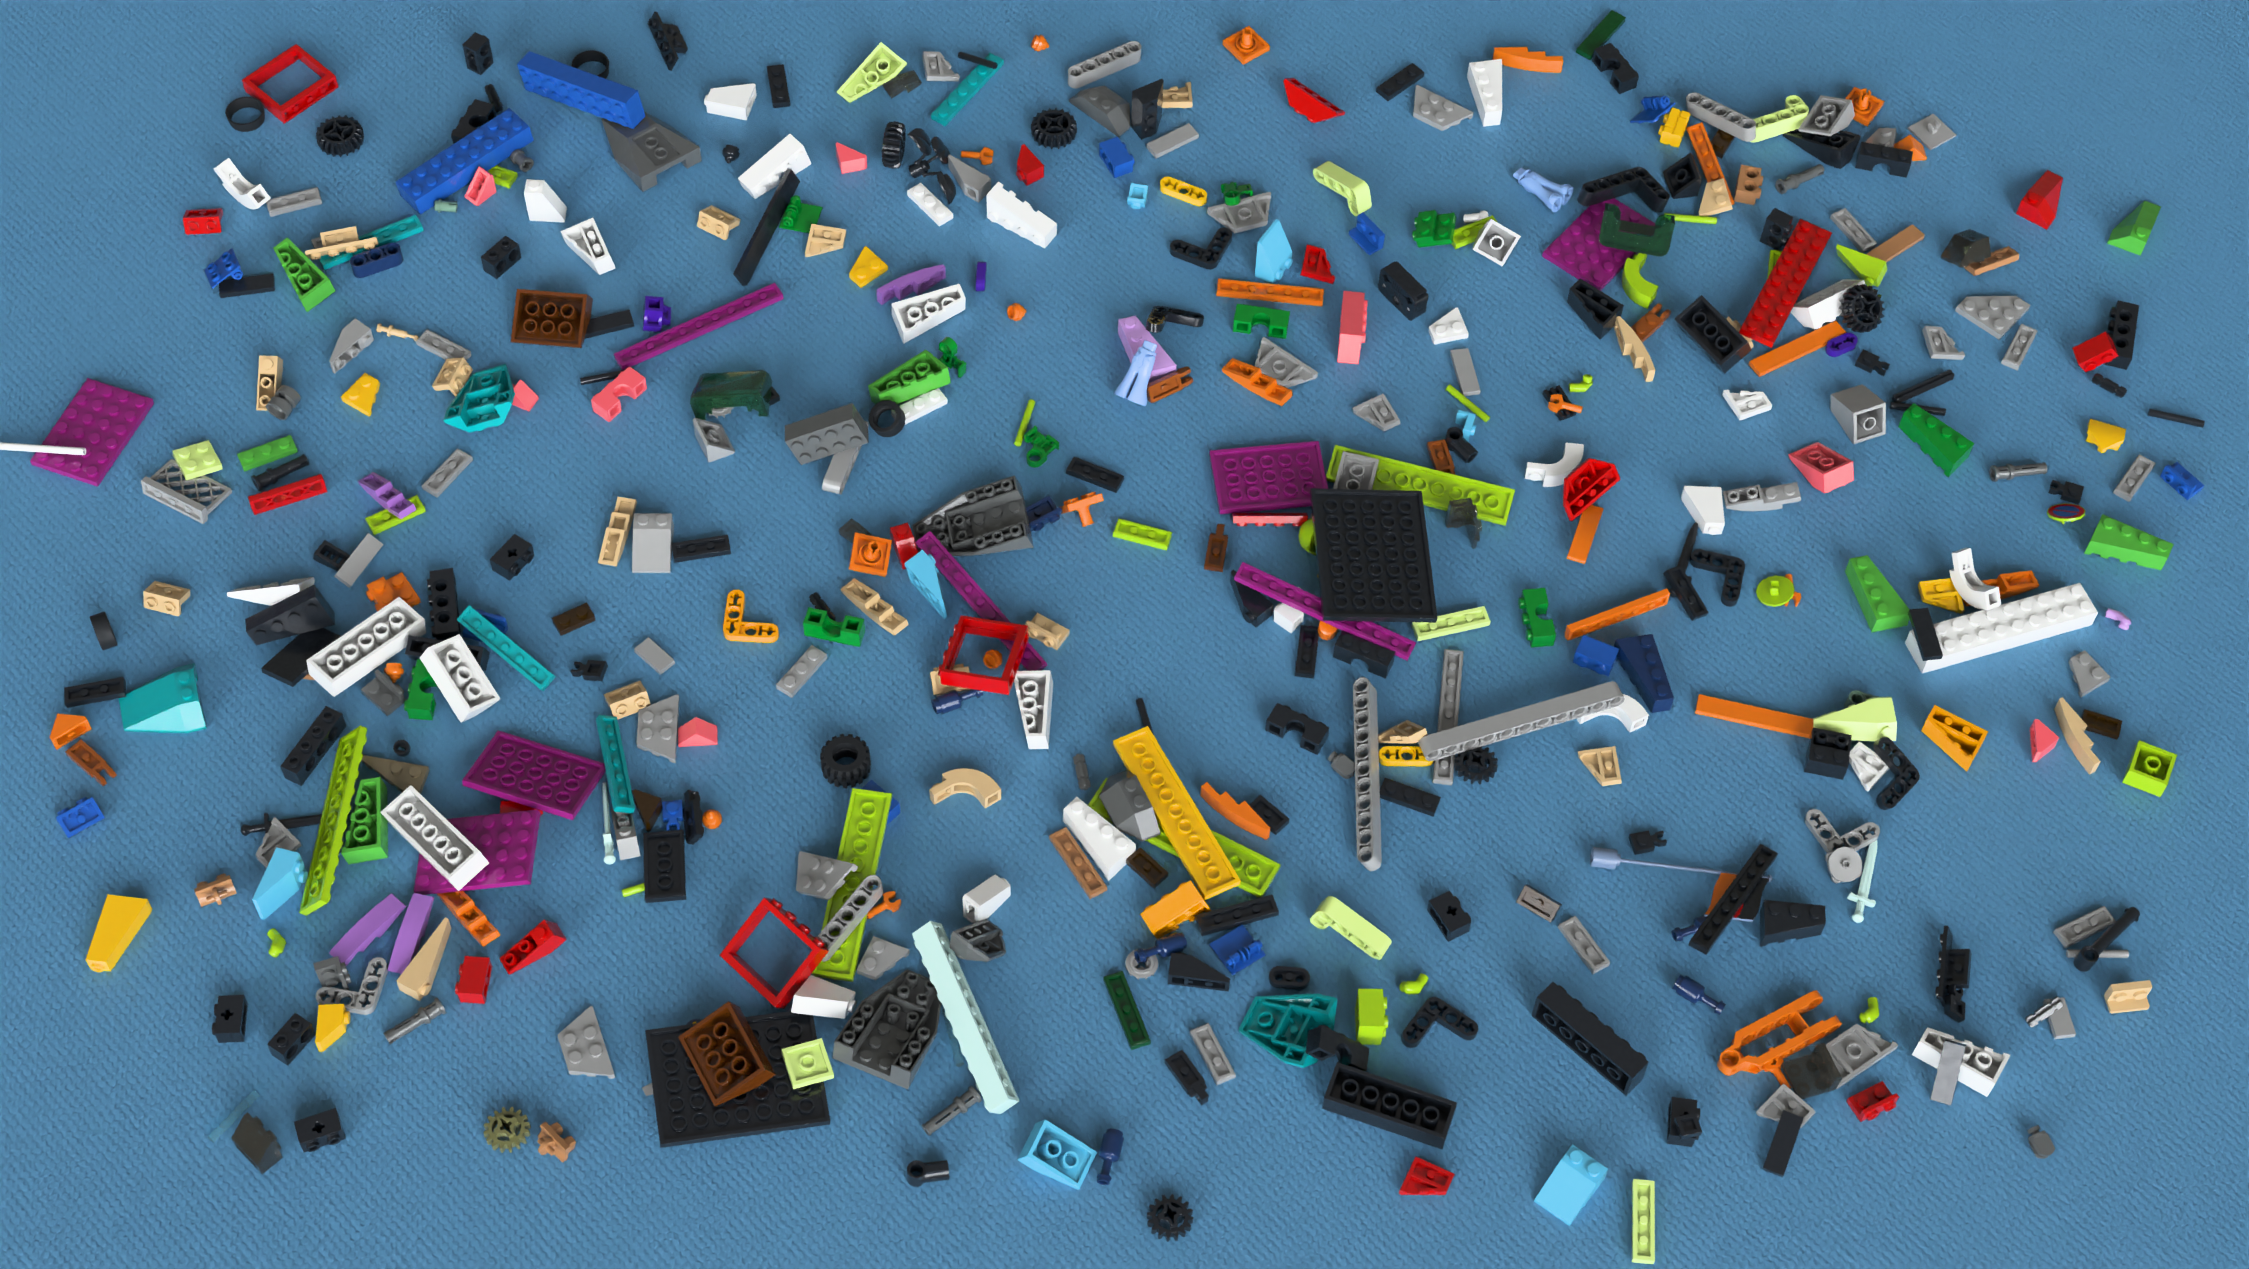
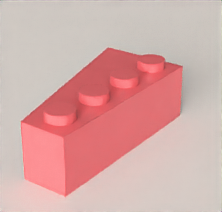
[1337,291,1368,364]

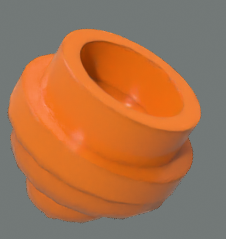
[1031,34,1049,52]
[1007,303,1026,321]
[983,649,1002,669]
[384,663,404,683]
[702,809,722,829]

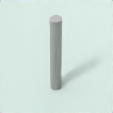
[2066,949,2129,958]

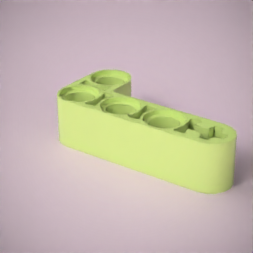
[1750,95,1809,142]
[1313,161,1372,216]
[1310,896,1392,960]

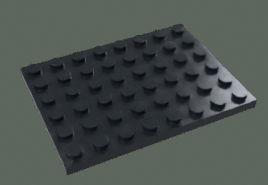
[1310,488,1438,623]
[645,1011,830,1148]

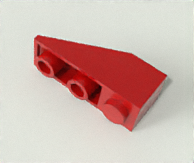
[499,919,567,974]

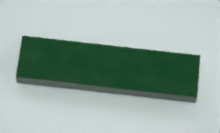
[1576,10,1626,60]
[1103,971,1151,1050]

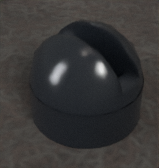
[393,740,411,757]

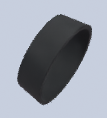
[572,50,609,79]
[225,97,265,132]

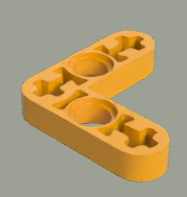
[723,589,779,643]

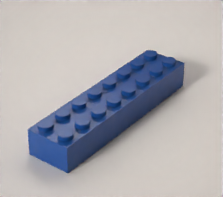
[517,51,645,129]
[395,108,534,215]

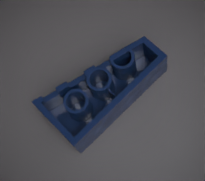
[1614,634,1674,713]

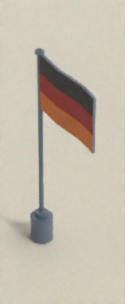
[1590,847,1773,922]

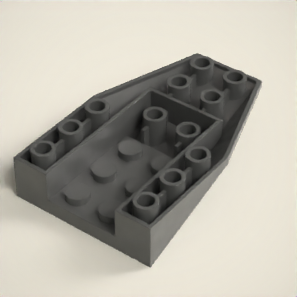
[602,111,702,192]
[912,475,1034,556]
[832,969,941,1089]

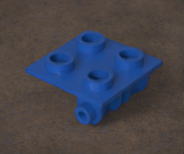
[1630,96,1676,124]
[204,248,243,289]
[1209,925,1266,975]

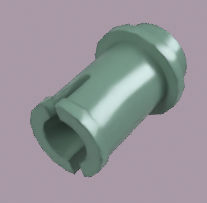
[435,199,458,213]

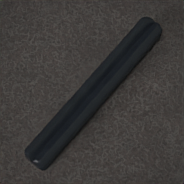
[1892,370,1954,403]

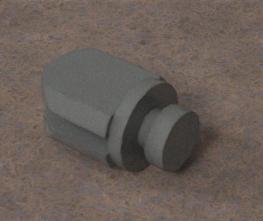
[1328,751,1355,779]
[2027,1125,2055,1159]

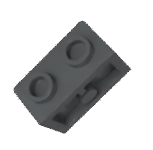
[361,669,405,716]
[313,956,352,990]

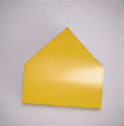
[2086,419,2126,453]

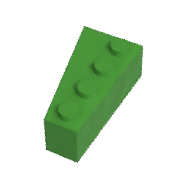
[273,237,335,312]
[868,350,951,405]
[2084,514,2174,570]
[1845,555,1910,632]
[341,777,388,864]

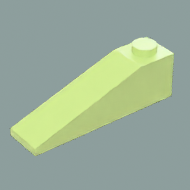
[837,42,907,103]
[1813,697,1897,742]

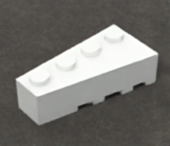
[1467,59,1502,127]
[738,134,811,199]
[987,181,1057,248]
[892,284,966,344]
[1014,670,1053,749]
[1063,797,1136,881]
[1912,1027,2011,1097]

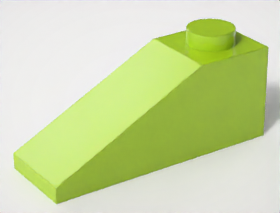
[1836,244,1887,287]

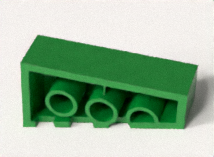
[1898,403,1974,477]

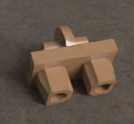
[194,873,237,907]
[537,1122,576,1163]

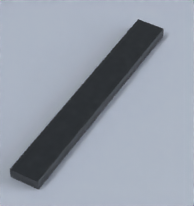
[733,169,800,286]
[1689,844,1778,955]

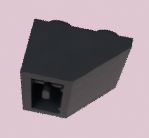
[1804,727,1852,780]

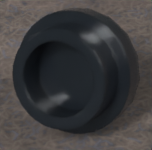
[722,145,740,164]

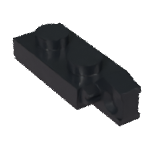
[683,790,704,845]
[1165,1050,1209,1105]

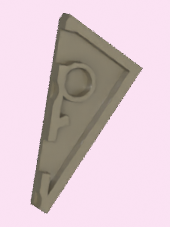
[361,755,430,794]

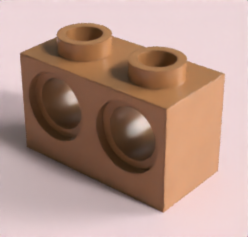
[1734,165,1764,205]

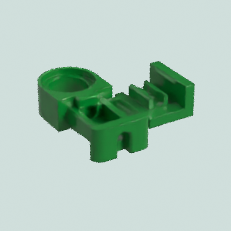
[1221,182,1253,206]
[938,337,966,378]
[1024,426,1059,468]

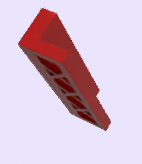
[248,474,327,515]

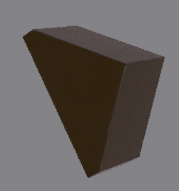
[632,789,662,832]

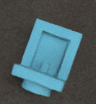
[1127,183,1148,209]
[1455,410,1477,441]

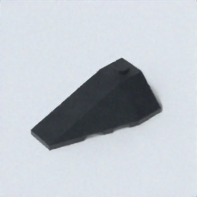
[1783,129,1860,169]

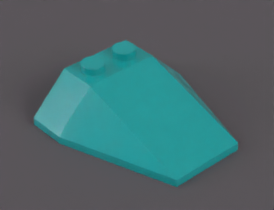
[443,364,515,433]
[119,663,207,733]
[1238,993,1337,1068]

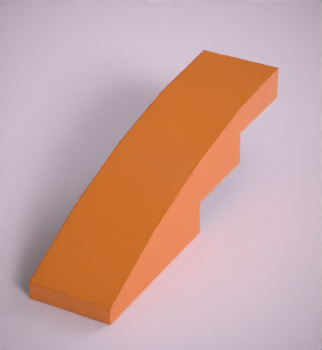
[1492,47,1563,73]
[1222,358,1293,406]
[1567,505,1604,564]
[1961,570,2040,606]
[1200,782,1270,840]
[437,891,500,947]

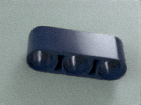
[350,243,403,278]

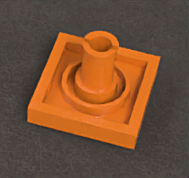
[1222,26,1270,65]
[1845,87,1885,127]
[1060,491,1104,527]
[848,532,892,577]

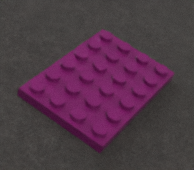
[1542,198,1661,291]
[30,378,154,487]
[1209,441,1328,514]
[462,730,606,820]
[414,809,541,895]

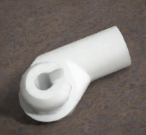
[1464,210,1489,223]

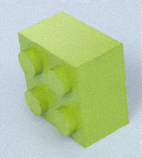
[2122,740,2177,797]
[1355,989,1388,1045]

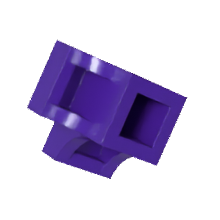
[643,296,671,332]

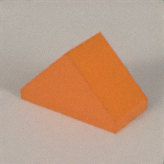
[1894,135,1927,161]
[50,713,92,750]

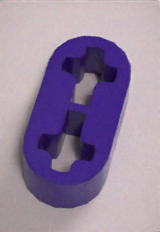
[976,261,987,292]
[1825,333,1858,357]

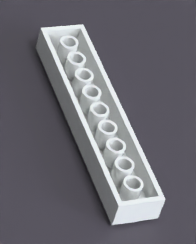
[1905,583,2098,673]

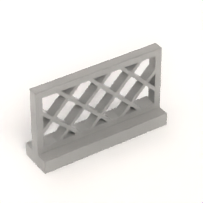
[141,459,232,524]

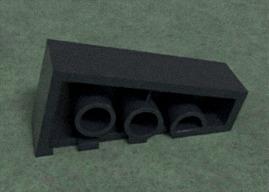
[245,585,335,645]

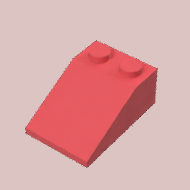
[1788,442,1854,494]

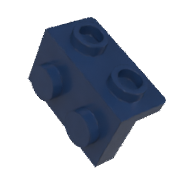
[1026,496,1062,532]

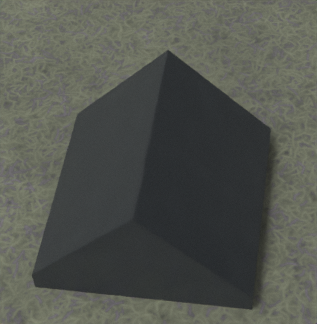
[1663,153,1702,199]

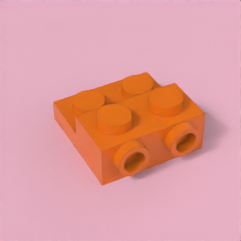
[366,572,421,611]

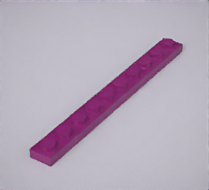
[614,283,784,370]
[915,531,1047,671]
[1234,562,1416,661]

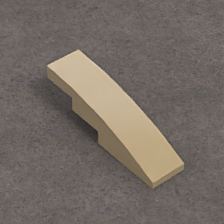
[1614,316,1656,382]
[598,497,637,567]
[840,578,909,636]
[2054,697,2101,775]

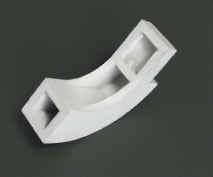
[213,158,271,209]
[1525,443,1584,487]
[1949,548,2001,610]
[1577,694,1649,733]

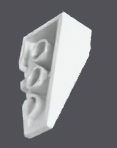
[227,577,315,606]

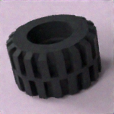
[820,734,871,788]

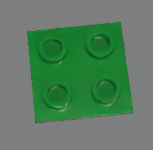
[779,195,823,233]

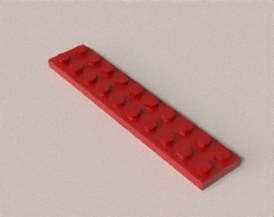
[1739,219,1832,348]

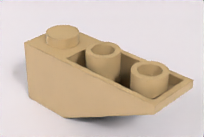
[256,356,283,411]

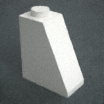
[704,83,757,120]
[524,179,567,222]
[1681,486,1725,535]
[962,874,1011,924]
[791,975,857,1019]

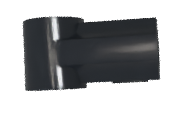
[1445,427,1478,463]
[907,1160,949,1187]

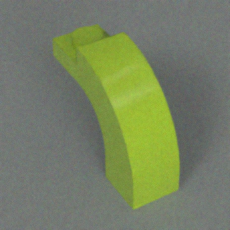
[1622,249,1658,309]

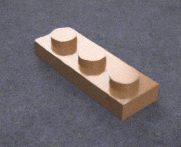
[1964,246,2019,276]

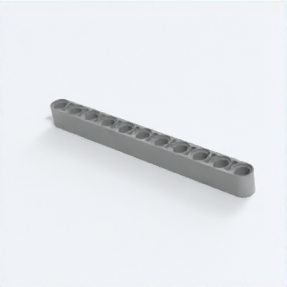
[1353,677,1382,871]
[1419,681,1625,761]

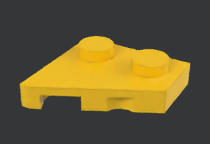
[849,246,888,288]
[341,373,380,417]
[1918,578,1965,614]

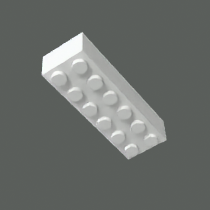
[306,597,426,697]
[380,785,489,891]

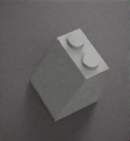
[1831,384,1886,444]

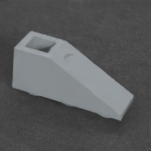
[948,155,991,203]
[329,318,374,374]
[611,809,640,860]

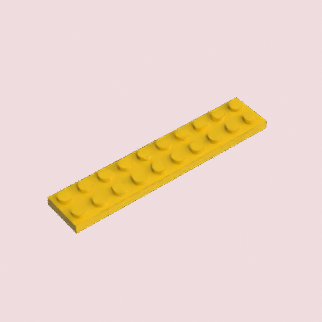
[1113,726,1241,900]

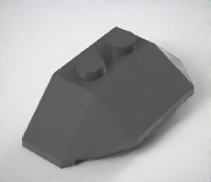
[1069,86,1130,137]
[1099,770,1160,842]
[950,919,1006,962]

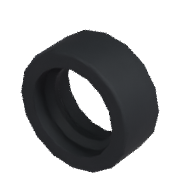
[868,400,906,437]
[90,612,118,650]

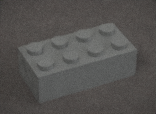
[785,403,869,465]

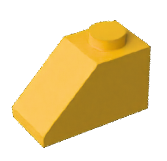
[315,1004,350,1052]

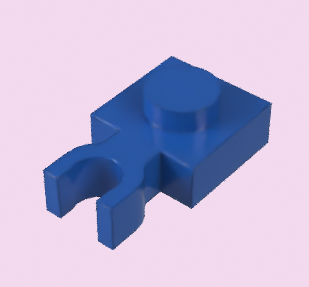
[662,800,683,831]

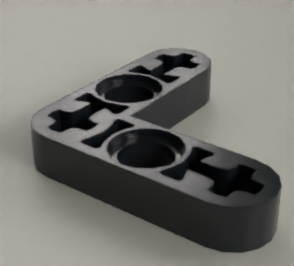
[1170,227,1232,270]
[1146,306,1204,333]
[1690,549,1745,607]
[1873,737,1920,810]
[1402,997,1478,1048]

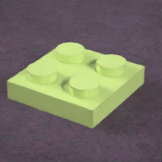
[172,440,222,480]
[781,1038,834,1089]

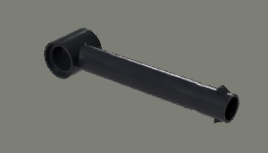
[2073,907,2140,972]

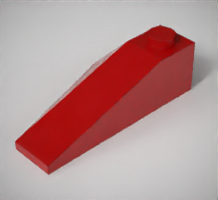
[2016,170,2063,230]

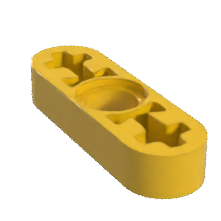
[1160,177,1207,206]
[1379,746,1434,767]

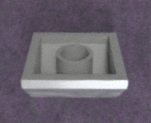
[1472,218,1521,267]
[693,418,735,463]

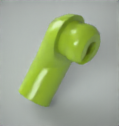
[1569,374,1593,392]
[267,928,286,957]
[1399,973,1429,994]
[1859,997,1879,1023]

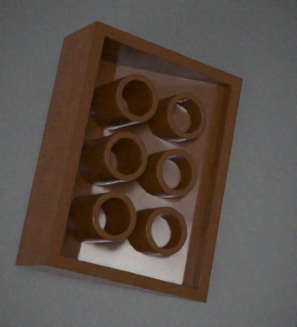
[511,289,593,348]
[678,1001,776,1106]

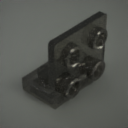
[1445,498,1482,549]
[1781,1043,1842,1099]

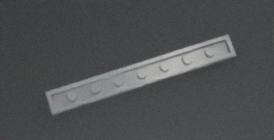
[1433,649,1464,785]

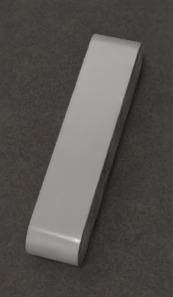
[1068,41,1141,89]
[1686,92,1756,142]
[822,421,869,495]
[817,875,883,962]

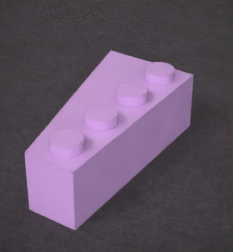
[1118,315,1176,384]

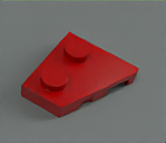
[1300,244,1335,284]
[1399,1156,1455,1195]

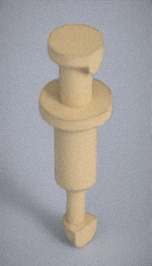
[376,323,419,341]

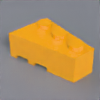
[1921,705,1988,771]
[1140,880,1212,939]

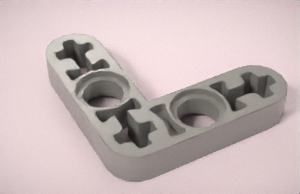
[1805,809,1880,853]
[315,957,388,1015]

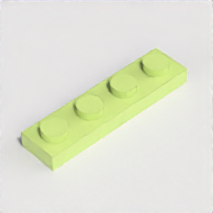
[1411,606,1491,641]
[1632,1179,1655,1264]

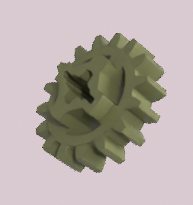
[483,1107,531,1153]

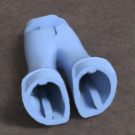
[1513,167,1573,212]
[1114,340,1157,406]

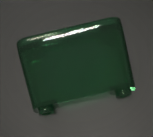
[1599,203,1675,256]
[690,370,772,420]

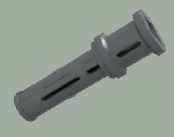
[510,149,534,172]
[1775,164,1825,194]
[1989,462,2047,482]
[383,998,446,1044]
[921,1086,982,1136]

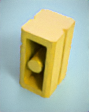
[1658,107,1690,148]

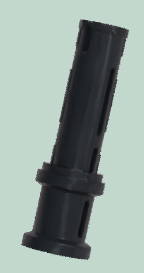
[251,454,309,491]

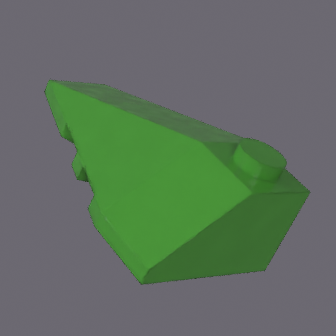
[2107,201,2161,256]

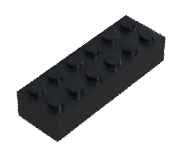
[1531,982,1649,1096]
[1322,1062,1457,1149]

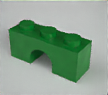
[1233,304,1290,339]
[1518,588,1556,648]
[803,607,865,647]
[404,659,438,720]

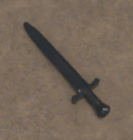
[1669,523,1698,597]
[241,813,322,836]

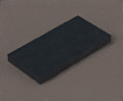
[261,628,341,687]
[643,829,686,903]

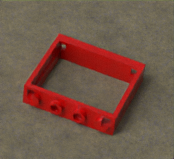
[242,44,338,124]
[938,615,1029,695]
[719,897,829,1009]

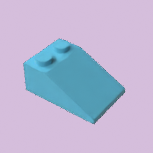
[1255,219,1293,284]
[904,550,947,619]
[252,847,308,920]
[1017,1119,1097,1189]
[1534,1144,1608,1226]

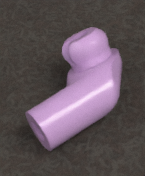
[2105,608,2131,630]

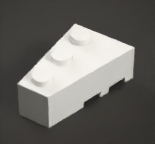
[560,218,615,275]

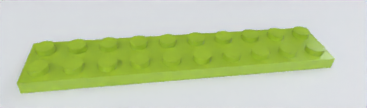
[1326,445,1515,526]
[299,725,367,916]
[1088,778,1281,898]
[812,788,892,982]

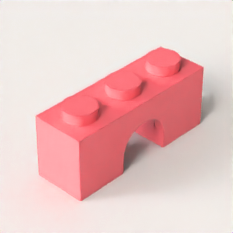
[591,367,647,422]

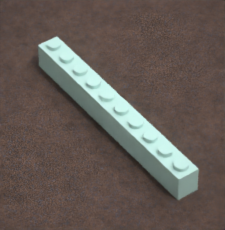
[912,921,1019,1114]

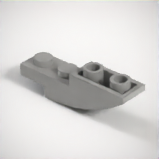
[1723,482,1801,511]

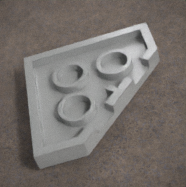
[1955,296,2031,340]

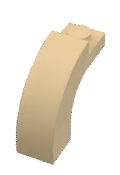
[929,768,1001,808]

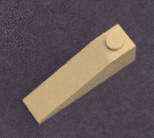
[396,917,452,1001]

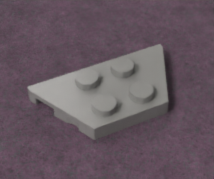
[1413,85,1474,131]
[1207,192,1271,234]
[1254,337,1318,388]
[636,694,680,763]
[796,851,858,900]
[557,1006,615,1079]
[1824,1024,1898,1089]

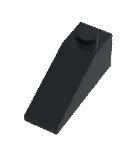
[1230,570,1274,627]
[1168,952,1230,992]

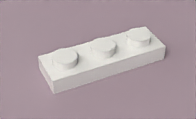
[907,183,953,227]
[891,388,947,425]

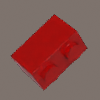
[2072,331,2118,372]
[455,956,492,1004]

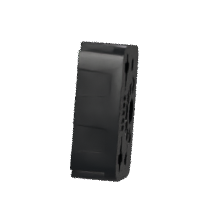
[1378,261,1428,321]

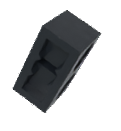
[462,32,494,75]
[1760,208,1793,251]
[481,236,521,279]
[267,1013,316,1066]

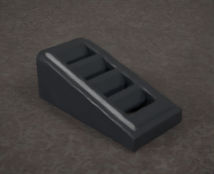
[313,540,350,571]

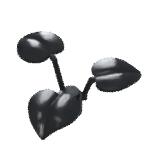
[907,128,956,204]

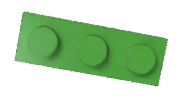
[237,435,298,472]

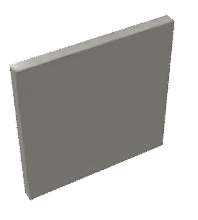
[1908,114,1956,150]

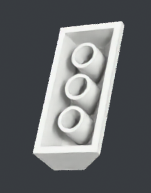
[1791,279,1867,329]
[420,634,500,723]

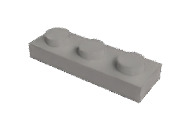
[776,645,827,698]

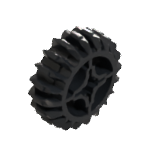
[1031,108,1077,149]
[316,115,364,157]
[882,121,906,169]
[1839,284,1885,333]

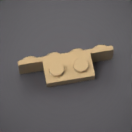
[305,226,379,260]

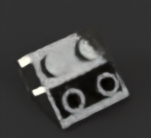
[1941,229,1991,268]
[231,1112,283,1174]

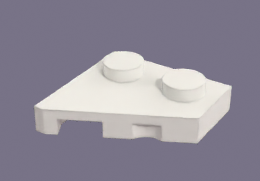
[1428,307,1469,345]
[1722,390,1772,421]
[1849,741,1889,792]

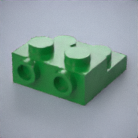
[1412,210,1456,248]

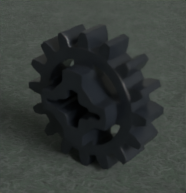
[1455,747,1498,785]
[1147,1194,1193,1242]

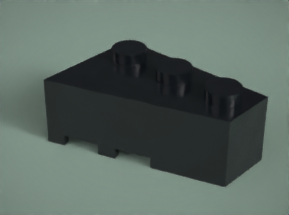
[1567,278,1624,340]
[1760,900,1826,947]

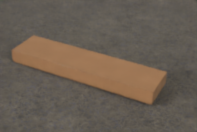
[1867,224,1925,263]
[1049,827,1107,899]

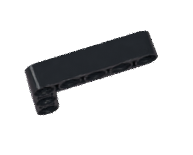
[1577,167,1670,213]

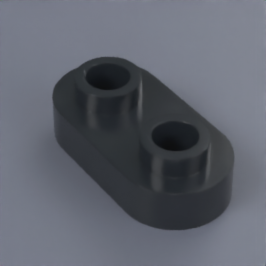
[1269,966,1310,990]

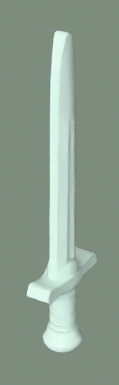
[602,782,616,864]
[1847,840,1877,923]

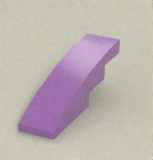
[877,264,946,305]
[358,472,416,519]
[329,893,406,966]
[387,893,434,974]

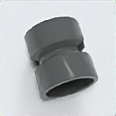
[266,385,301,420]

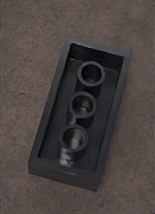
[1675,295,1752,374]

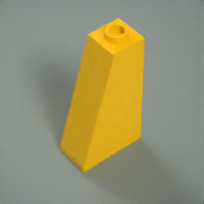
[85,894,152,972]

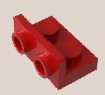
[183,208,223,235]
[1846,1081,1899,1122]

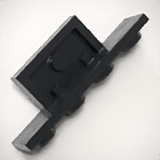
[648,12,688,71]
[1936,926,1972,1007]

